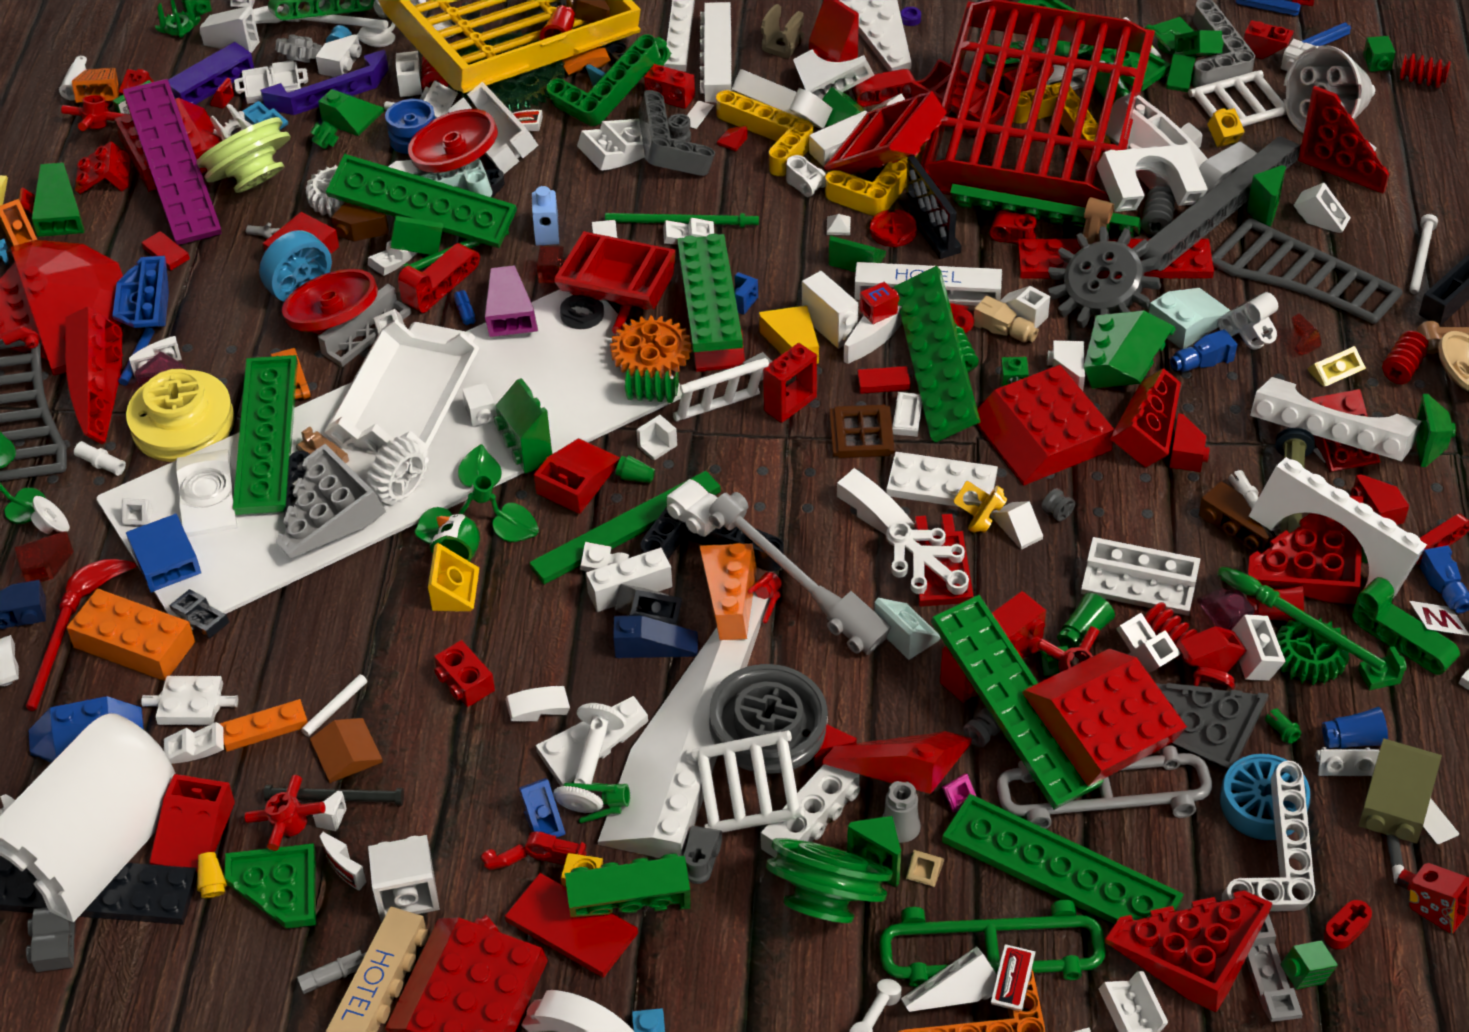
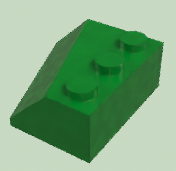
[493,378,552,473]

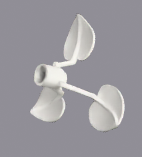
[357,0,456,47]

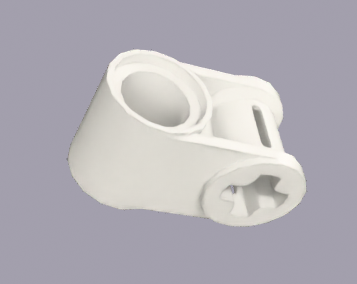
[786,155,826,197]

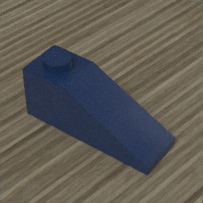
[614,616,698,658]

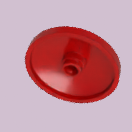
[408,109,498,173]
[282,269,378,331]

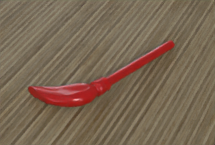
[26,559,136,711]

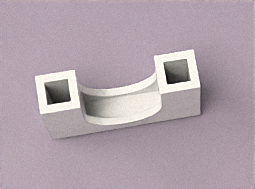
[1096,144,1208,212]

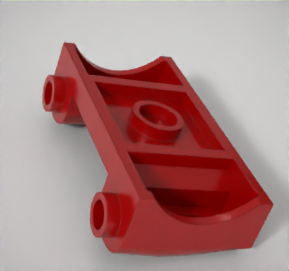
[911,59,1010,136]

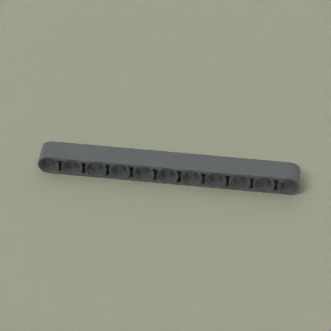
[1139,136,1301,271]

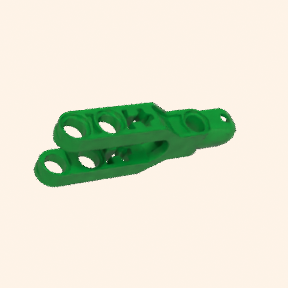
[982,38,1108,67]

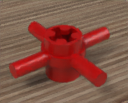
[61,95,125,131]
[1037,626,1100,672]
[245,775,326,851]

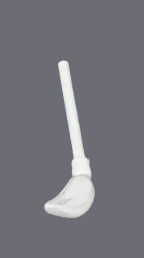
[253,6,388,29]

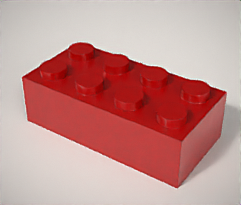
[940,591,1046,703]

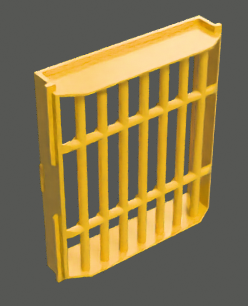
[378,0,641,93]

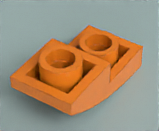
[561,48,611,75]

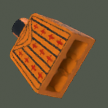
[72,68,119,103]

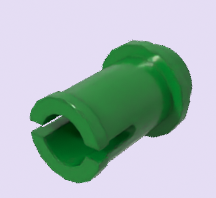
[1265,708,1301,743]

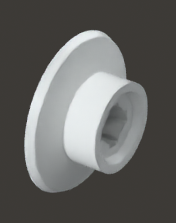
[30,496,70,534]

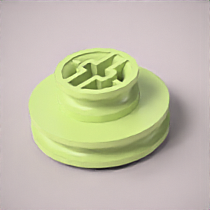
[196,117,291,193]

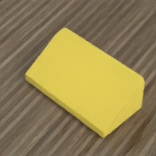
[1307,346,1366,387]

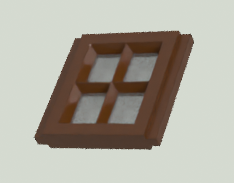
[829,404,895,458]

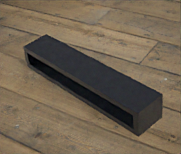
[1419,254,1469,326]

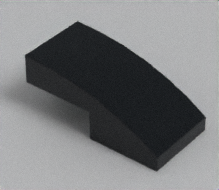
[169,589,229,639]

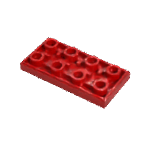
[505,873,638,978]

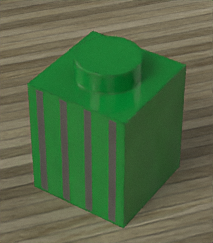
[1280,940,1338,989]

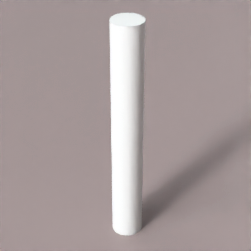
[301,674,367,737]

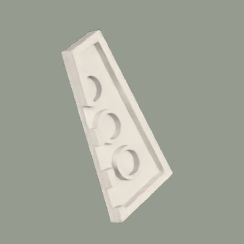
[536,696,648,787]

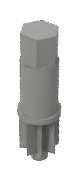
[297,950,367,994]

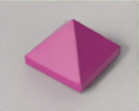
[942,773,977,813]

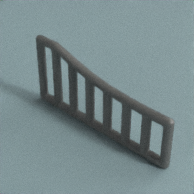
[1212,218,1403,324]
[0,336,67,481]

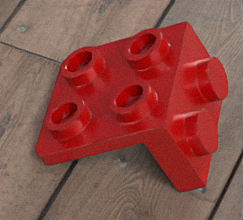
[75,141,131,194]

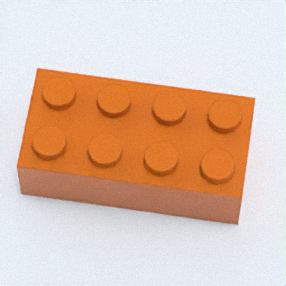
[66,588,195,681]

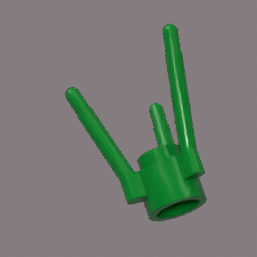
[563,781,630,823]

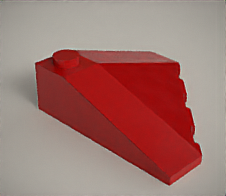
[1298,86,1389,194]
[1248,496,1363,604]
[823,731,972,794]
[1105,890,1272,1012]

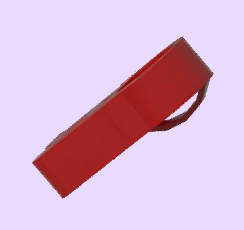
[524,831,586,865]

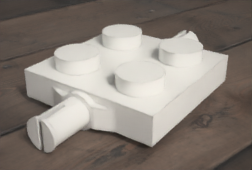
[142,676,238,725]

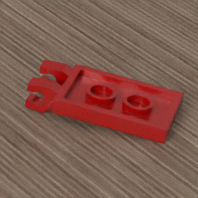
[911,514,974,607]

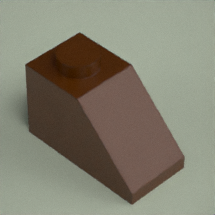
[566,0,611,23]
[331,202,389,242]

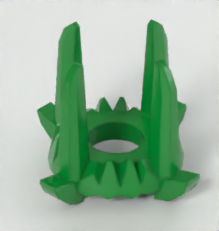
[155,0,201,38]

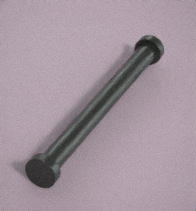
[264,784,404,806]

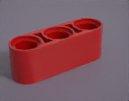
[851,69,915,107]

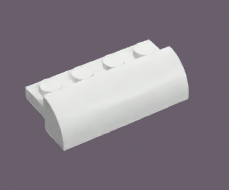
[1081,537,1200,616]

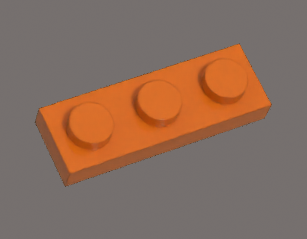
[220,699,308,752]

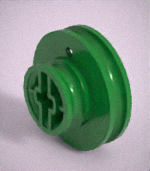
[766,838,893,923]

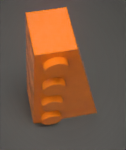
[700,543,757,640]

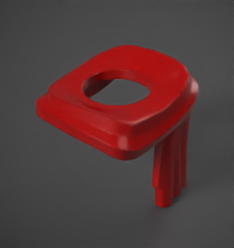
[1193,667,1235,690]

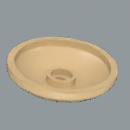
[1439,331,1469,392]

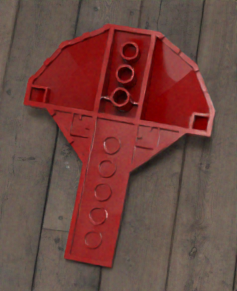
[0,240,123,376]

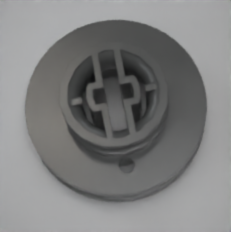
[709,664,828,773]

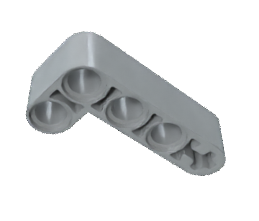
[1199,141,1257,196]

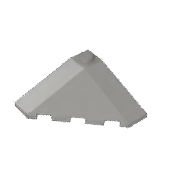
[276,444,386,558]

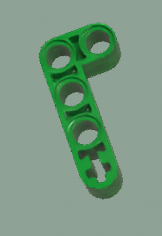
[1353,577,1460,675]

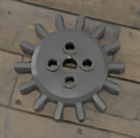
[1048,226,1161,329]

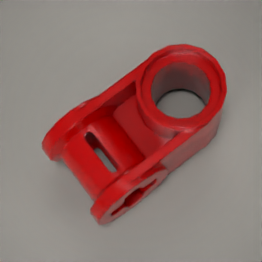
[989,210,1036,244]

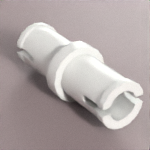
[74,441,126,476]

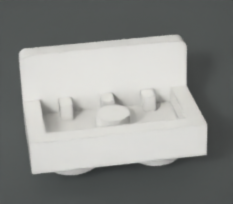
[1099,971,1168,1032]

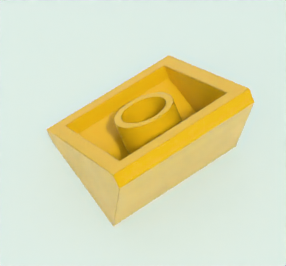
[428,543,479,611]

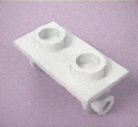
[1316,747,1379,776]

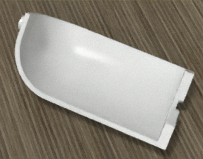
[0,713,176,923]

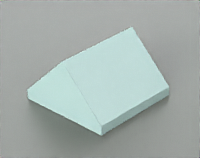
[874,598,941,660]

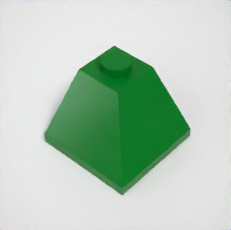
[318,89,384,136]
[1415,394,1456,467]

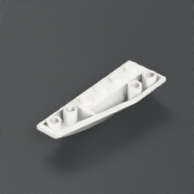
[1105,93,1207,168]

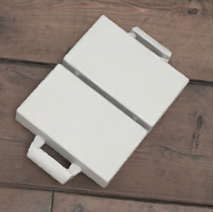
[234,60,308,104]

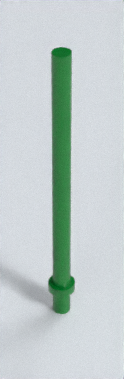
[605,213,759,227]

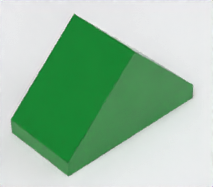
[1166,54,1196,92]

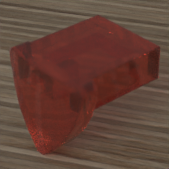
[1291,313,1322,355]

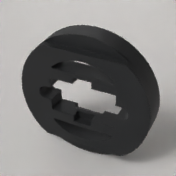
[560,295,604,329]

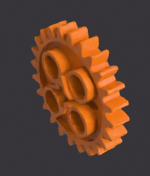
[610,315,691,378]

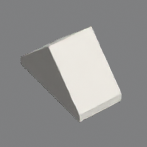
[991,501,1043,550]

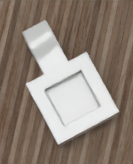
[580,542,629,572]

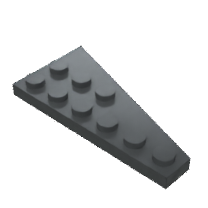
[1156,683,1269,770]

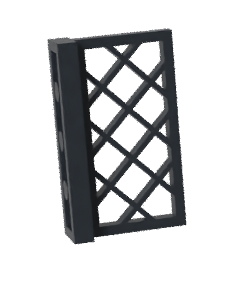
[898,155,962,259]

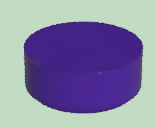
[900,7,921,26]

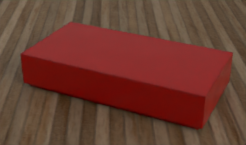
[141,231,190,271]
[858,366,910,393]

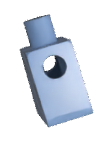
[532,186,559,246]

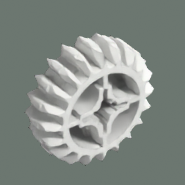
[306,165,345,218]
[366,436,429,506]

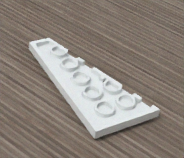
[839,0,911,72]

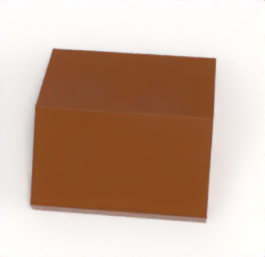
[310,718,383,783]

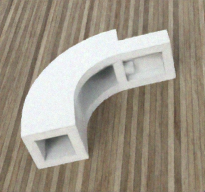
[521,990,635,1032]

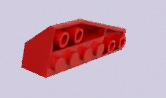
[65,306,123,444]

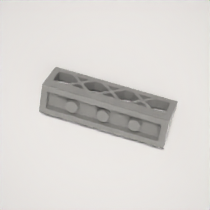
[318,284,411,367]

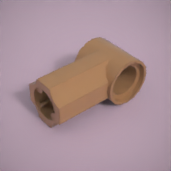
[1083,197,1114,245]
[1417,321,1469,354]

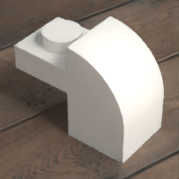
[1116,613,1181,672]

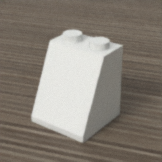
[368,835,440,921]

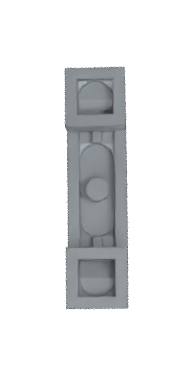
[1246,914,1303,1022]

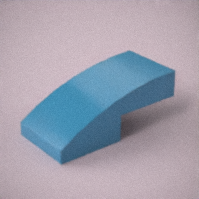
[243,101,288,129]

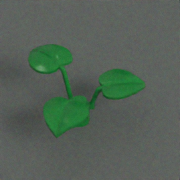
[0,432,46,524]
[415,444,539,545]

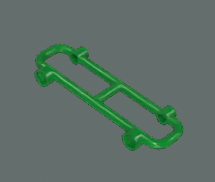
[879,900,1106,987]

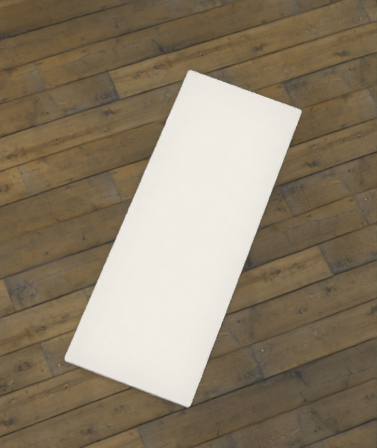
[97,290,682,630]

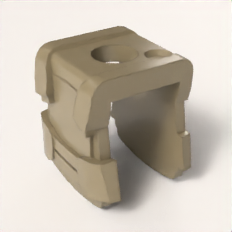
[761,4,805,59]

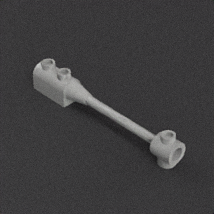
[709,492,891,655]

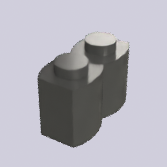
[26,907,75,972]

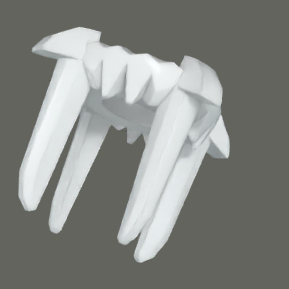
[210,104,251,141]

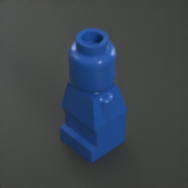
[1170,329,1238,372]
[1419,545,1469,614]

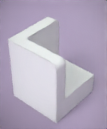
[636,415,677,460]

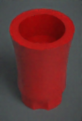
[540,5,575,40]
[1246,586,1304,622]

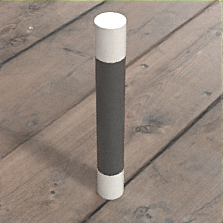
[1386,835,1404,884]

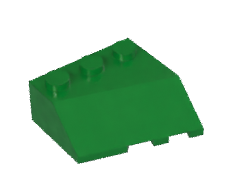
[1084,310,1176,388]

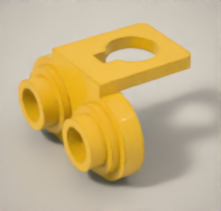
[953,481,1007,533]

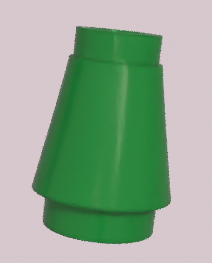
[615,455,656,484]

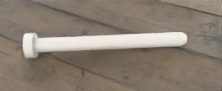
[1409,214,1438,294]

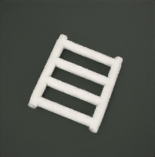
[1188,70,1287,128]
[673,358,769,421]
[692,730,805,832]

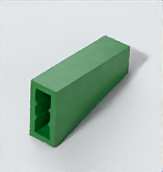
[32,163,85,237]

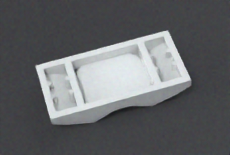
[176,449,237,537]

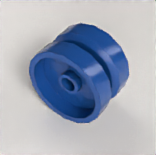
[385,99,435,154]

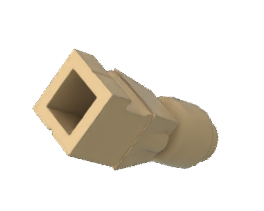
[974,295,1039,342]

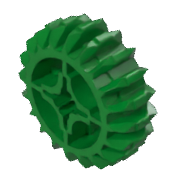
[1276,617,1350,685]

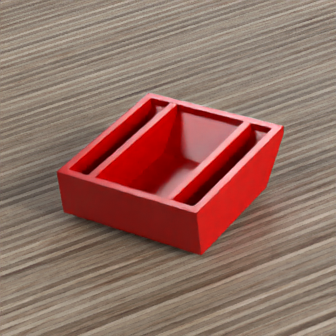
[824,91,947,174]
[114,98,222,192]
[555,231,675,310]
[975,365,1115,486]
[1022,649,1187,787]
[385,917,548,1032]

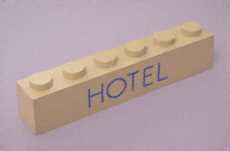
[326,906,428,1032]

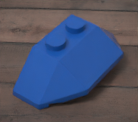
[113,256,169,328]
[29,696,144,763]

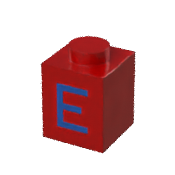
[859,281,899,324]

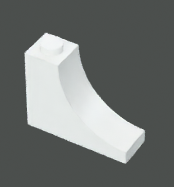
[793,49,875,100]

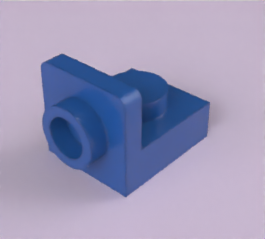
[734,272,758,315]

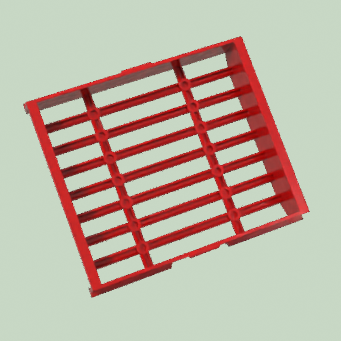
[921,0,1155,208]

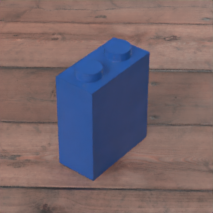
[126,514,201,592]

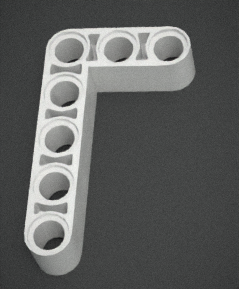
[731,69,833,129]
[1222,760,1315,911]

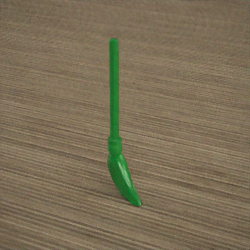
[1217,567,1386,671]

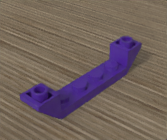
[260,50,389,115]

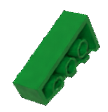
[565,854,690,917]

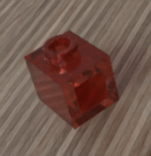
[537,246,565,283]

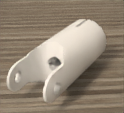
[59,56,87,100]

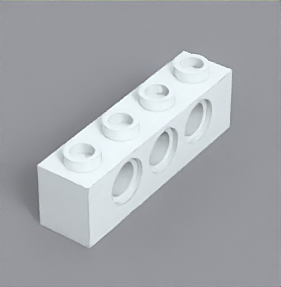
[761,764,860,858]

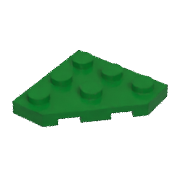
[225,843,316,928]

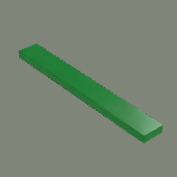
[529,471,721,585]

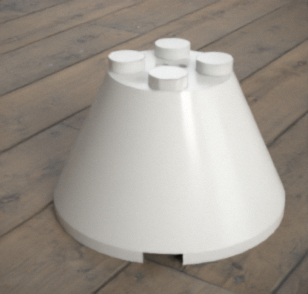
[1283,45,1375,134]

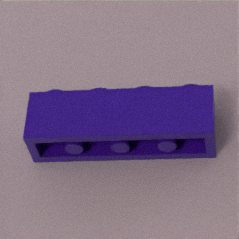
[168,42,254,105]

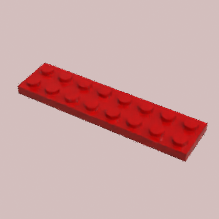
[1018,239,1214,279]

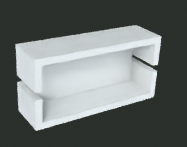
[448,82,539,174]

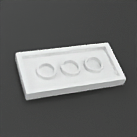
[887,452,998,507]

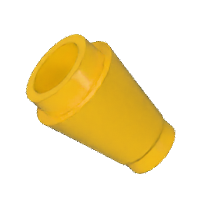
[197,852,227,898]

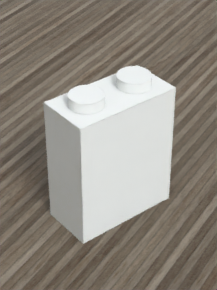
[802,271,858,349]

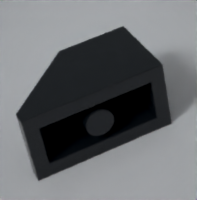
[615,584,682,625]

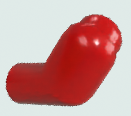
[1,326,40,348]
[481,844,527,870]

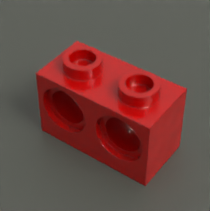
[644,64,695,109]
[434,640,495,707]

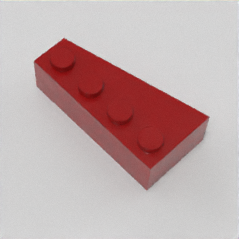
[1110,368,1181,468]

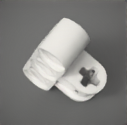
[1218,292,1278,350]

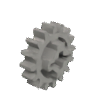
[275,35,322,62]

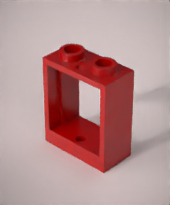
[763,343,817,423]

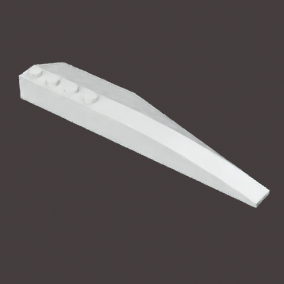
[598,592,769,858]

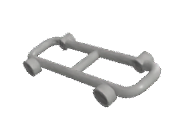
[997,746,1212,829]

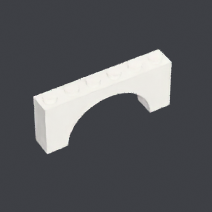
[1250,377,1421,461]
[1249,457,1427,598]

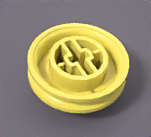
[126,369,234,462]

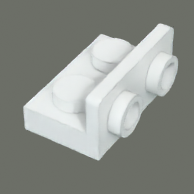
[420,80,458,119]

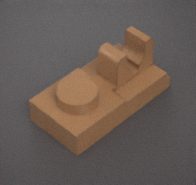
[296,426,349,463]

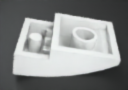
[577,119,645,170]

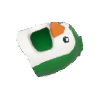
[430,514,480,562]

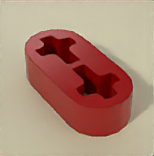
[1324,900,1372,950]

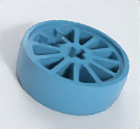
[259,230,332,302]
[1220,754,1310,840]

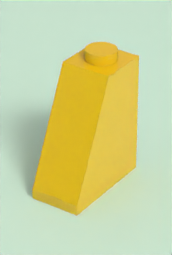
[759,305,819,364]

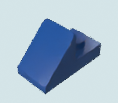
[519,778,566,837]

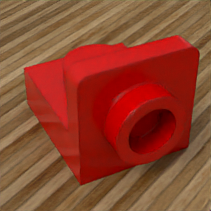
[118,69,154,95]

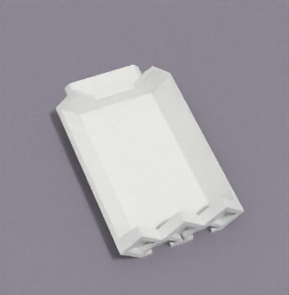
[324,319,479,455]

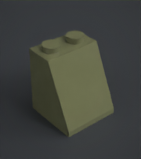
[1359,738,1442,844]

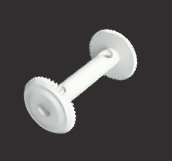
[553,703,626,813]

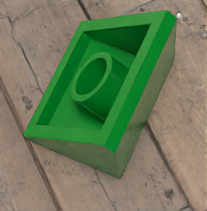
[822,86,865,128]
[1247,165,1286,227]
[390,216,443,255]
[829,236,886,272]
[847,816,901,887]

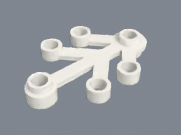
[886,521,969,595]

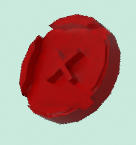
[870,210,917,247]

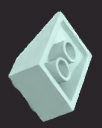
[1149,288,1230,349]

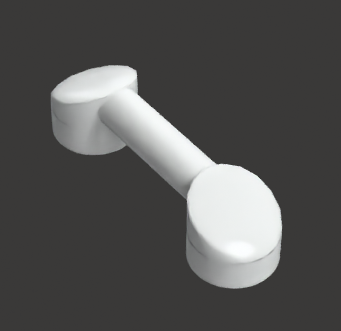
[849,979,901,1032]

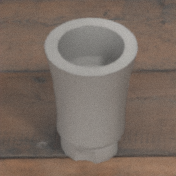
[882,781,921,843]

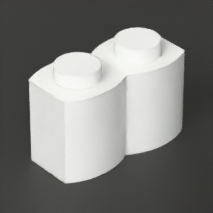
[667,479,718,537]

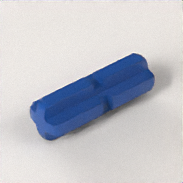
[454,290,476,325]

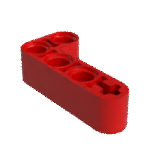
[398,243,480,313]

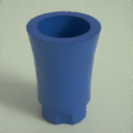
[1322,707,1388,749]

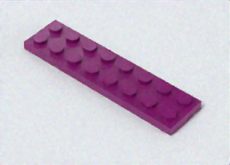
[123,79,222,245]

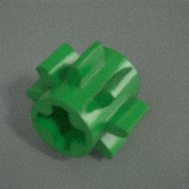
[310,121,339,149]

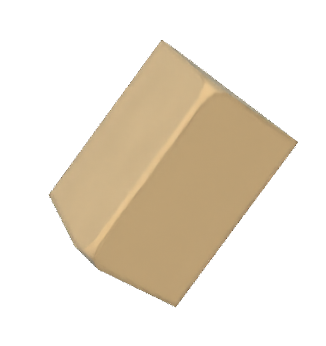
[906,850,944,887]

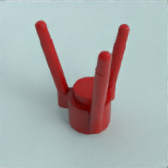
[748,572,781,624]

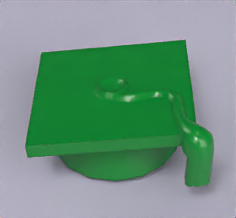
[1145,17,1194,54]

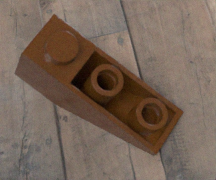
[1199,481,1269,554]

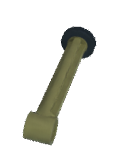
[1275,428,1315,536]

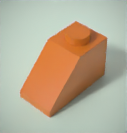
[0,199,37,246]

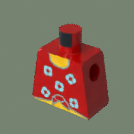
[1397,863,1469,935]

